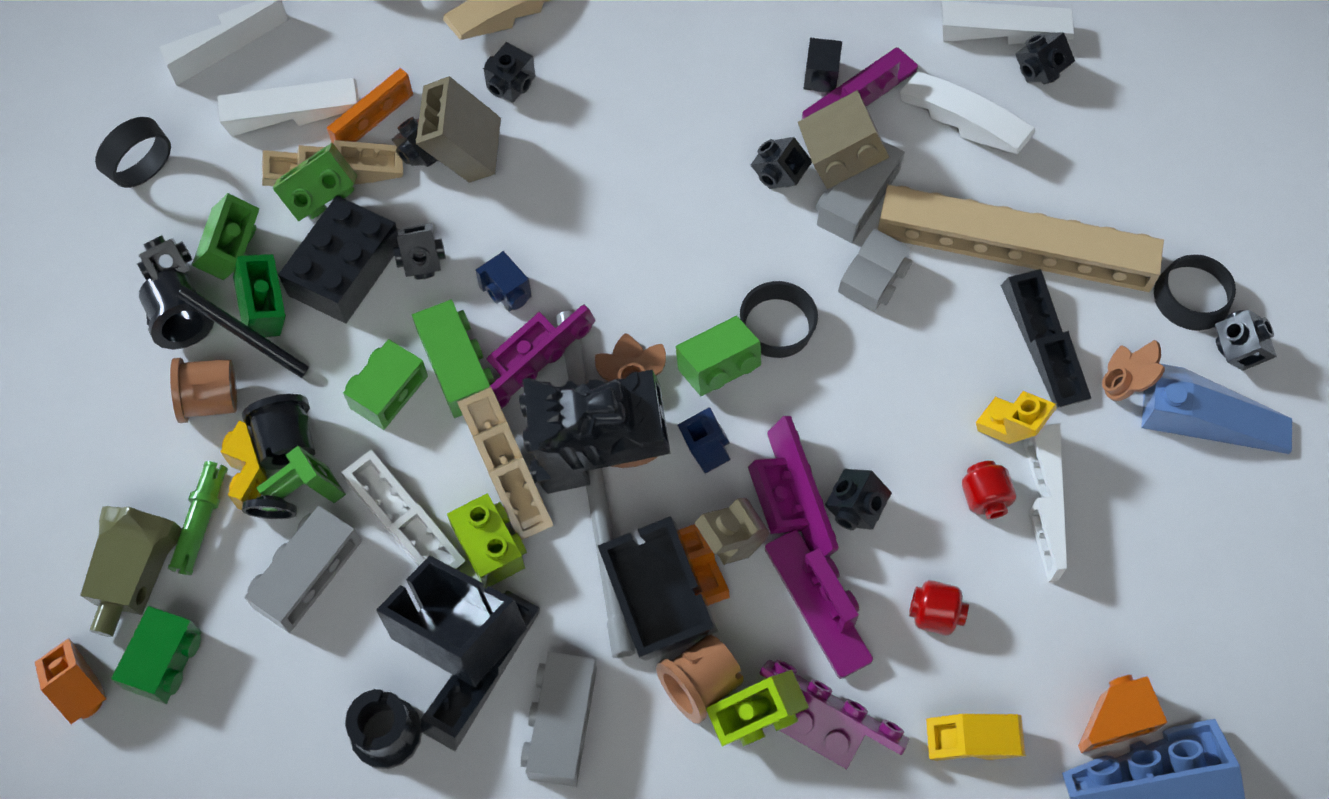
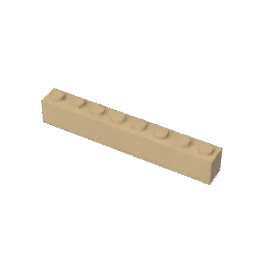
[877,184,1164,292]

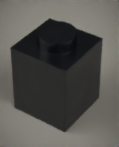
[803,38,842,92]

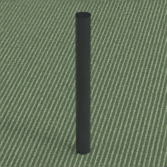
[176,285,309,378]

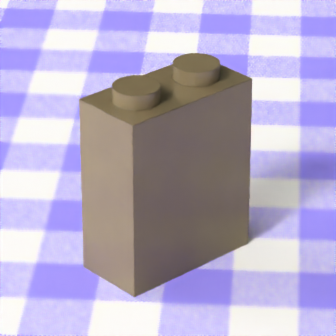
[416,76,501,183]
[797,90,890,189]

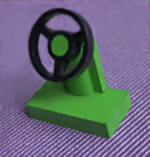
[242,446,346,519]

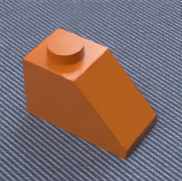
[35,638,106,725]
[1078,675,1168,753]

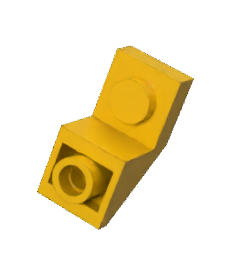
[976,391,1057,444]
[220,421,268,510]
[926,714,1026,761]

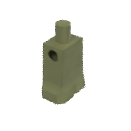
[80,506,182,637]

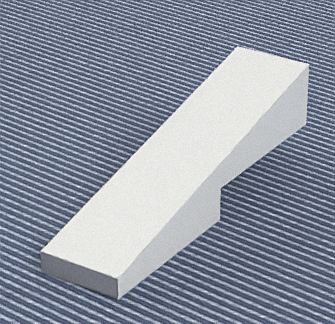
[159,0,288,86]
[942,0,1074,45]
[217,78,359,136]
[1023,423,1067,582]
[341,449,466,569]

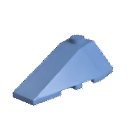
[1141,363,1292,454]
[1062,719,1245,799]

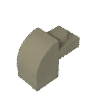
[694,498,769,565]

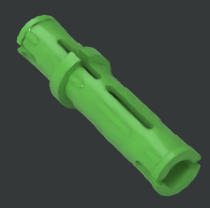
[168,461,228,576]

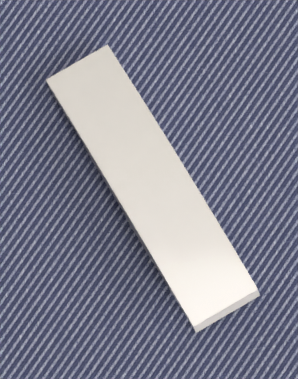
[900,71,1035,154]

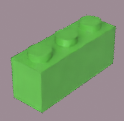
[411,299,495,418]

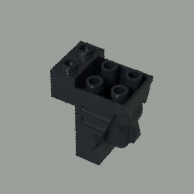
[519,369,671,494]

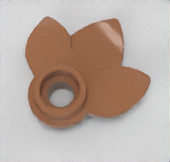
[595,333,666,381]
[1102,340,1165,401]

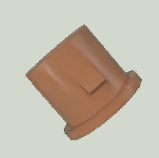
[170,358,237,423]
[656,635,744,724]

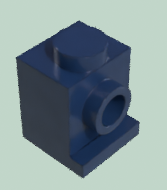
[475,251,532,312]
[677,407,731,474]

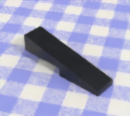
[1000,269,1091,409]
[421,590,540,751]

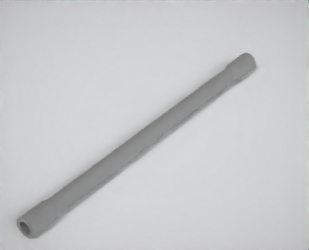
[556,310,635,658]

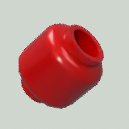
[962,461,1016,519]
[909,580,969,636]

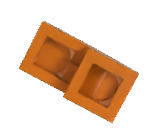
[679,524,730,606]

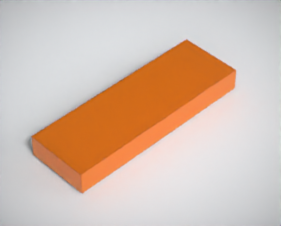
[326,68,413,144]

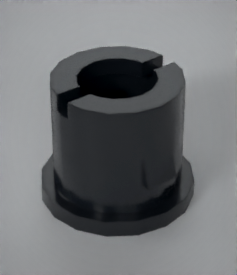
[138,270,214,350]
[242,393,316,470]
[345,689,422,769]

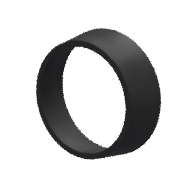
[95,117,171,188]
[1154,254,1236,331]
[740,281,818,358]

